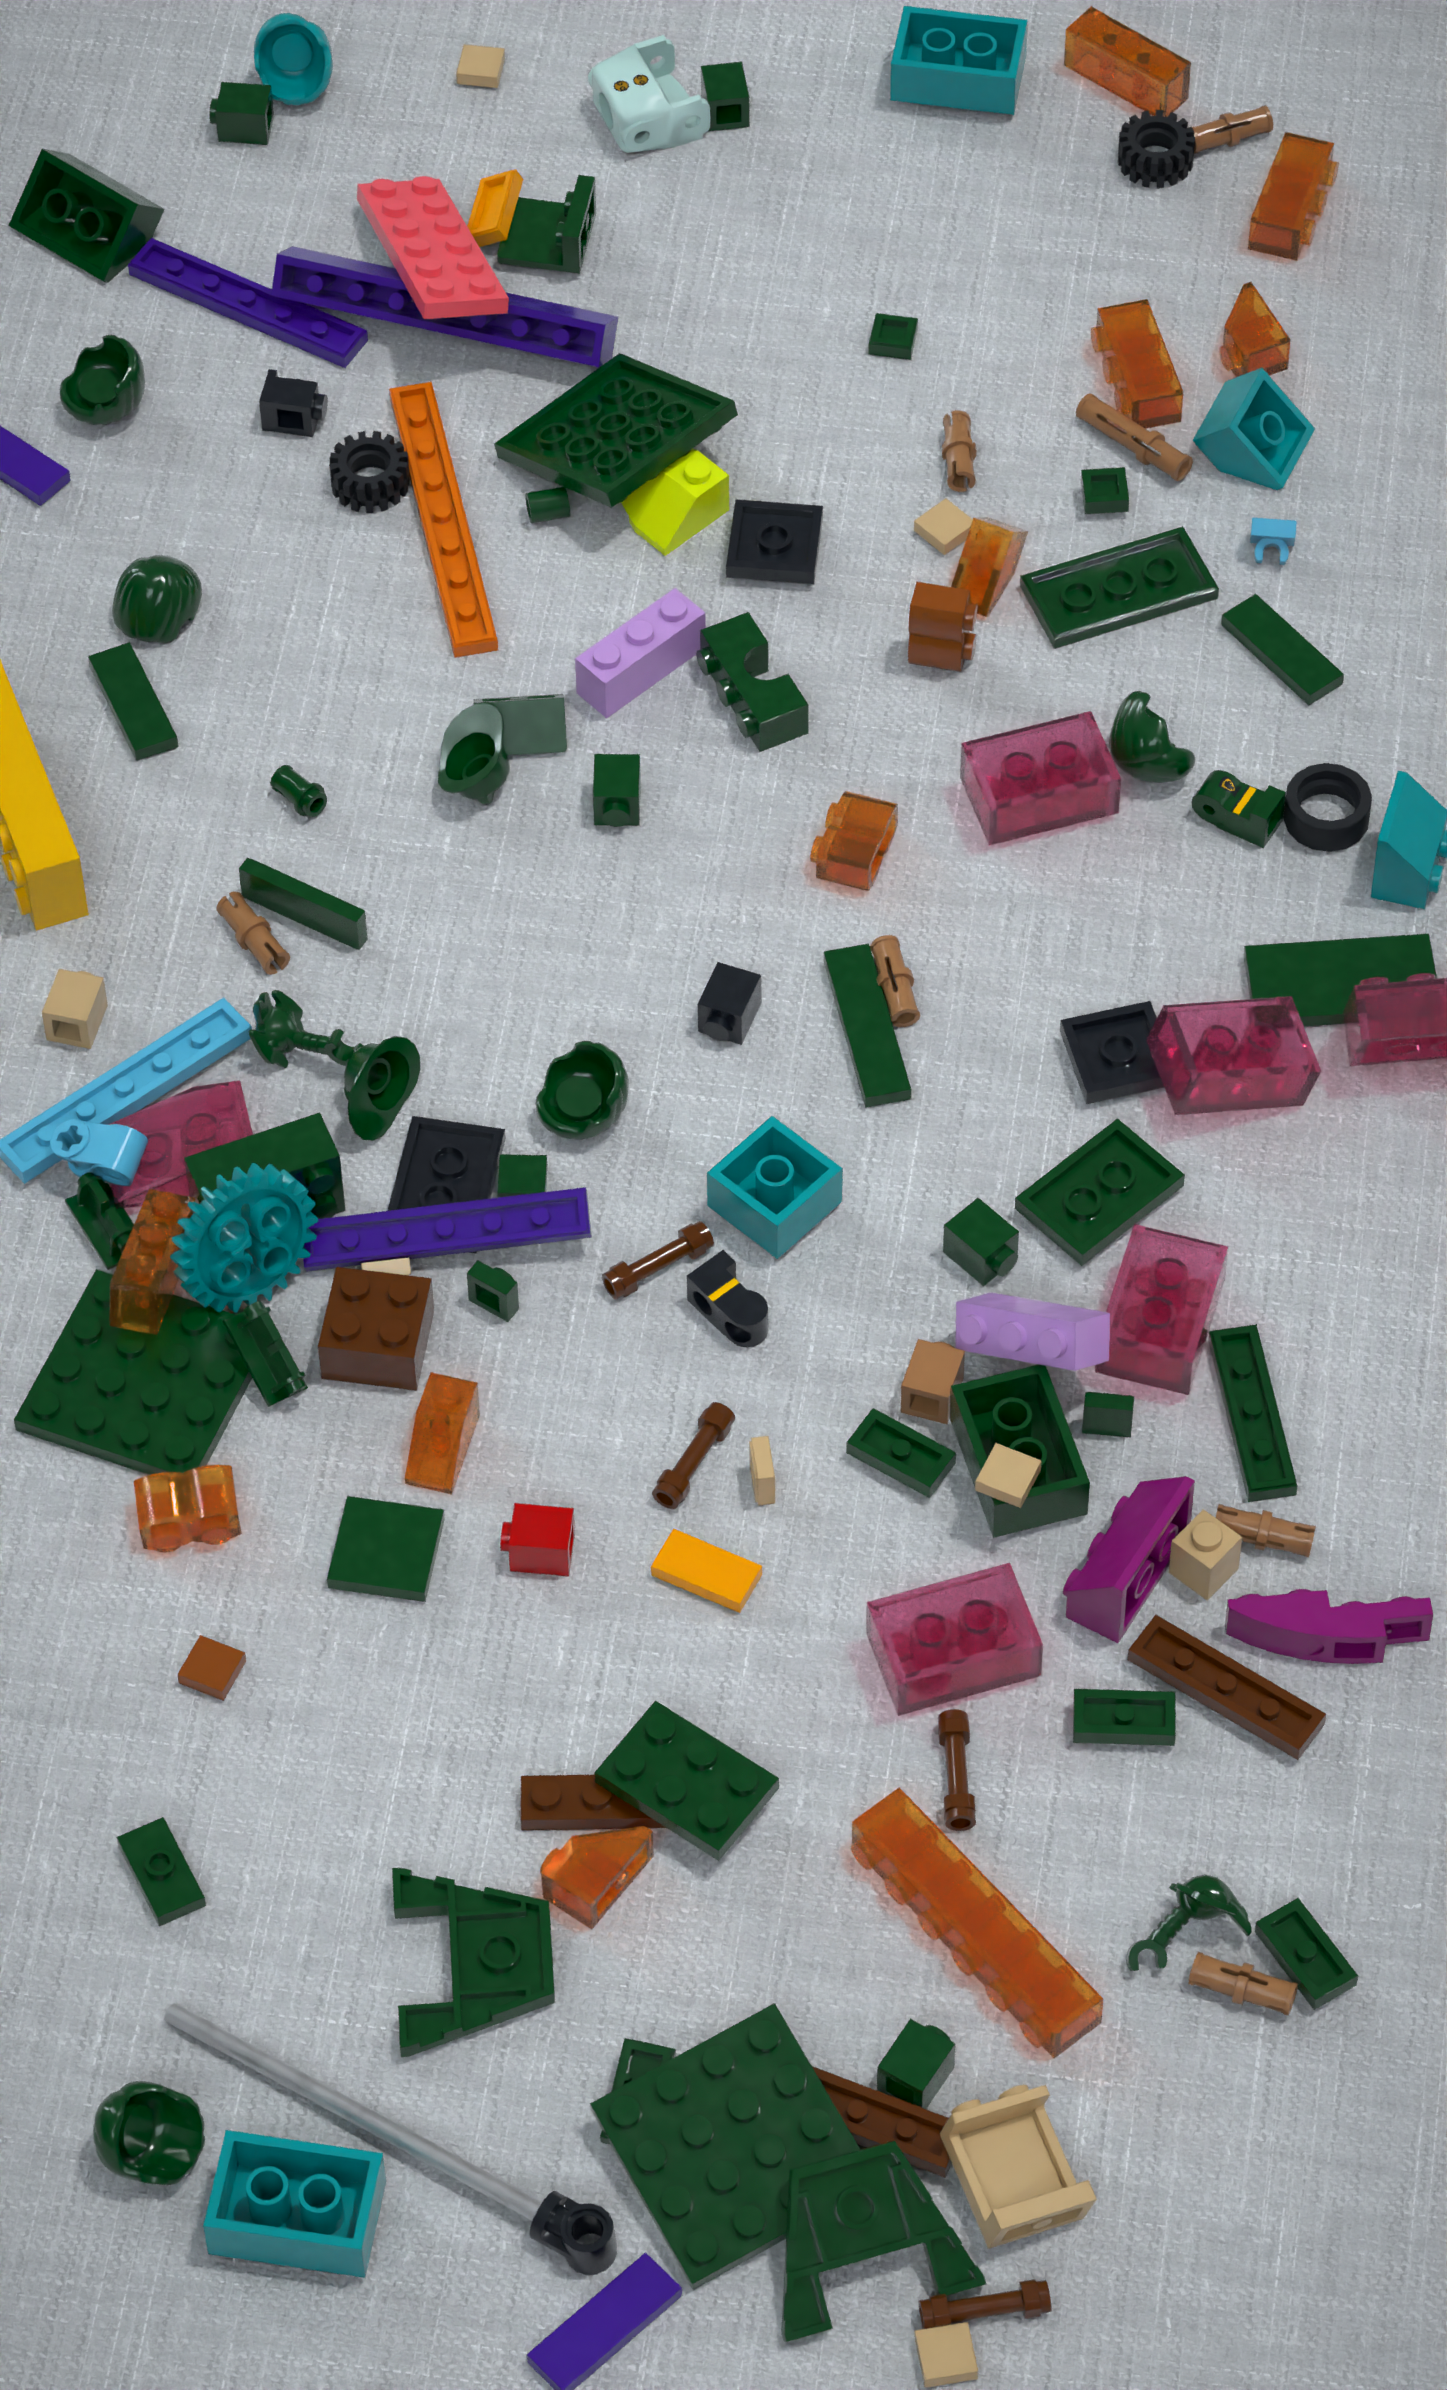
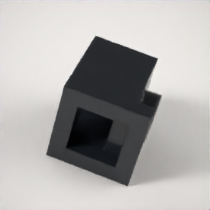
[259,369,328,437]

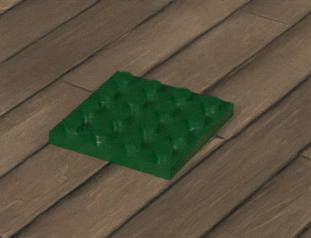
[494,353,738,508]
[14,1269,252,1490]
[590,2003,860,2290]

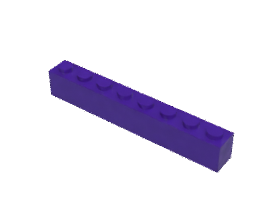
[271,246,619,367]

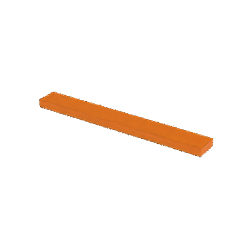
[389,381,498,658]

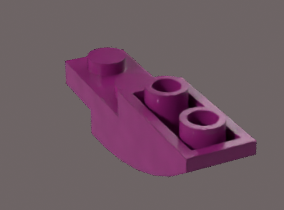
[1225,1589,1433,1664]

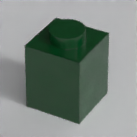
[701,61,750,132]
[209,82,274,145]
[593,754,641,827]
[943,1198,1019,1286]
[877,2019,955,2109]

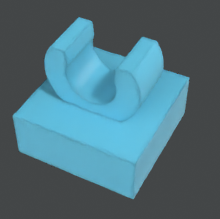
[1250,518,1297,565]

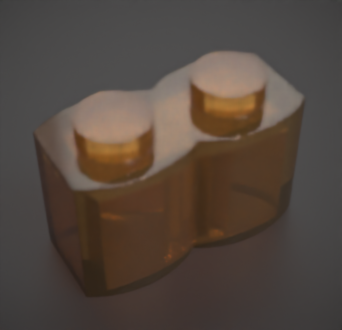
[810,791,898,891]
[133,1465,242,1552]

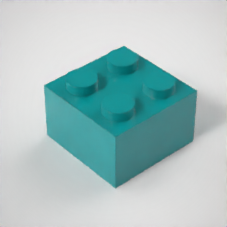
[707,1116,843,1259]

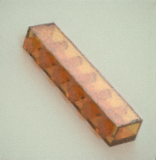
[851,1787,1103,2059]

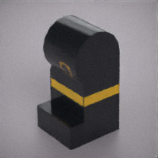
[687,1250,768,1347]

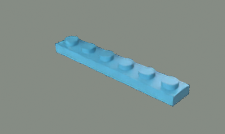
[0,997,252,1184]

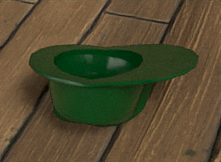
[438,703,510,805]
[344,1036,421,1141]

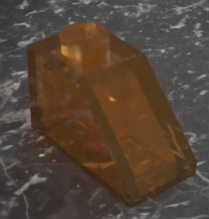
[1219,282,1291,377]
[951,517,1028,617]
[404,1372,480,1495]
[540,1826,654,1930]

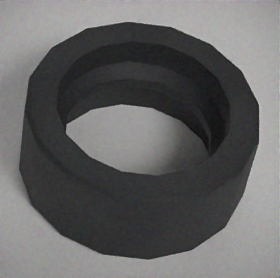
[1283,763,1372,852]

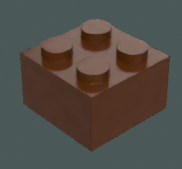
[318,1267,434,1391]

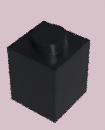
[697,962,762,1045]

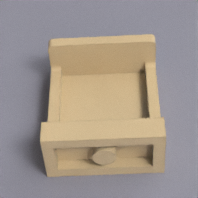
[940,2085,1097,2249]

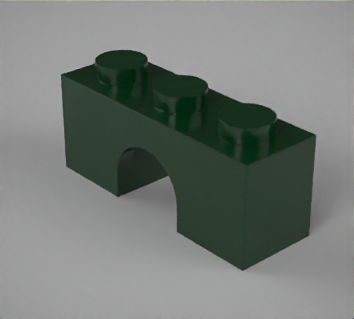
[696,612,809,752]

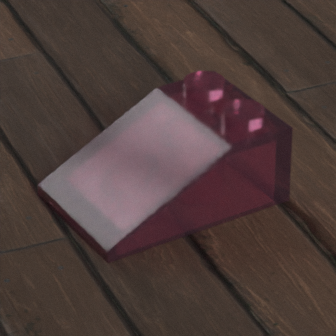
[108,1080,253,1209]

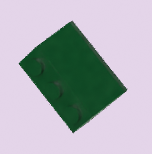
[8,149,165,282]

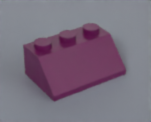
[1063,1476,1195,1643]

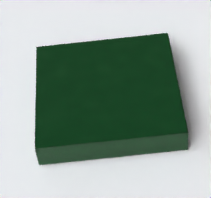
[327,1496,445,1602]

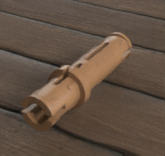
[1076,393,1193,481]

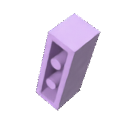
[575,588,706,718]
[955,1293,1110,1371]

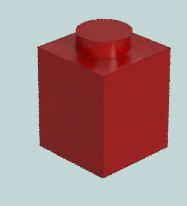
[500,1503,575,1577]

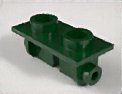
[65,1172,151,1270]
[223,1300,308,1407]

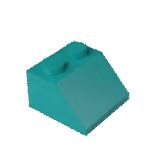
[1192,368,1315,490]
[1371,771,1447,910]

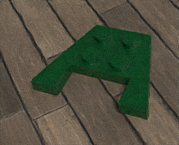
[392,1868,555,2057]
[781,2141,986,2342]

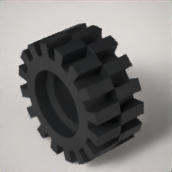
[1118,110,1195,188]
[329,431,410,513]

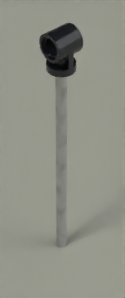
[164,2003,617,2275]

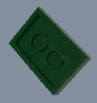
[1015,1118,1185,1266]
[595,1700,779,1861]

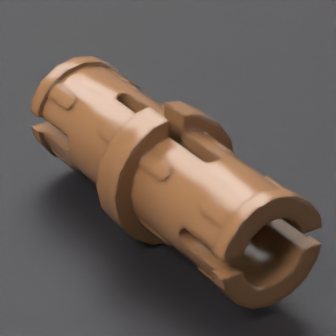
[1188,105,1273,154]
[942,410,977,492]
[216,891,290,975]
[870,935,920,1027]
[1215,1504,1316,1557]
[1188,1952,1298,2016]

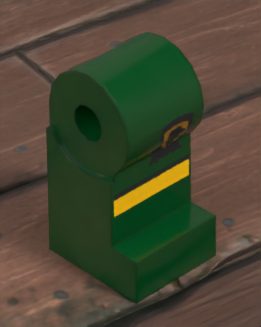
[1191,770,1286,849]

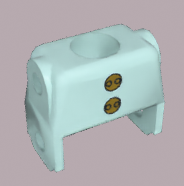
[588,35,710,153]

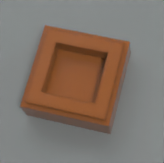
[177,1635,246,1701]

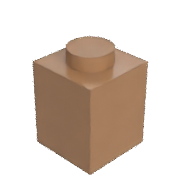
[901,1339,965,1424]

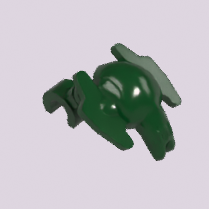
[249,990,364,1068]
[1126,1874,1252,1971]

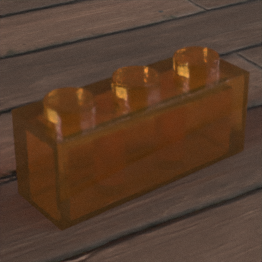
[1064,6,1191,117]
[1248,132,1339,261]
[1091,299,1184,429]
[110,1189,196,1335]

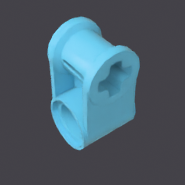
[50,1119,148,1186]

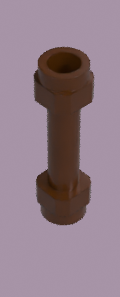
[602,1221,714,1300]
[652,1402,735,1509]
[938,1709,976,1831]
[918,2279,1052,2329]

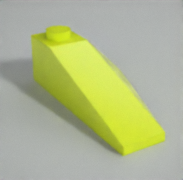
[621,448,729,556]

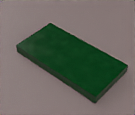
[1020,526,1219,649]
[1243,934,1442,1030]

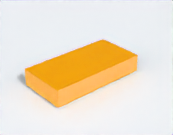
[467,169,523,247]
[651,1528,762,1613]

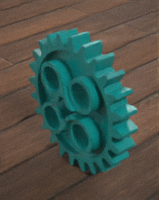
[170,1163,318,1313]

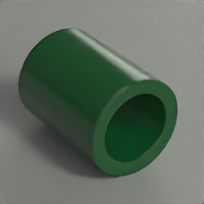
[525,487,570,524]

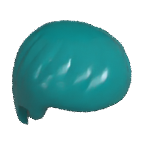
[254,13,333,106]

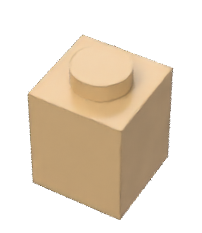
[42,969,108,1049]
[1169,1509,1242,1601]

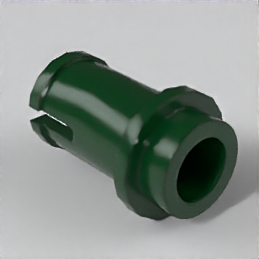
[270,765,327,817]

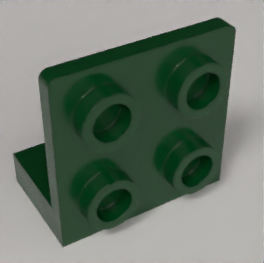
[497,175,596,274]

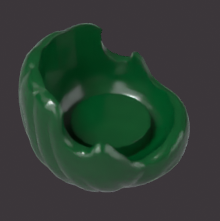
[59,335,145,425]
[112,555,202,643]
[1109,691,1196,783]
[535,1041,629,1140]
[93,2081,205,2185]

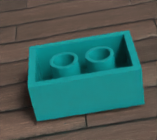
[890,6,1028,115]
[203,2130,386,2278]

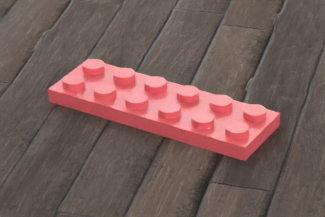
[357,176,509,319]

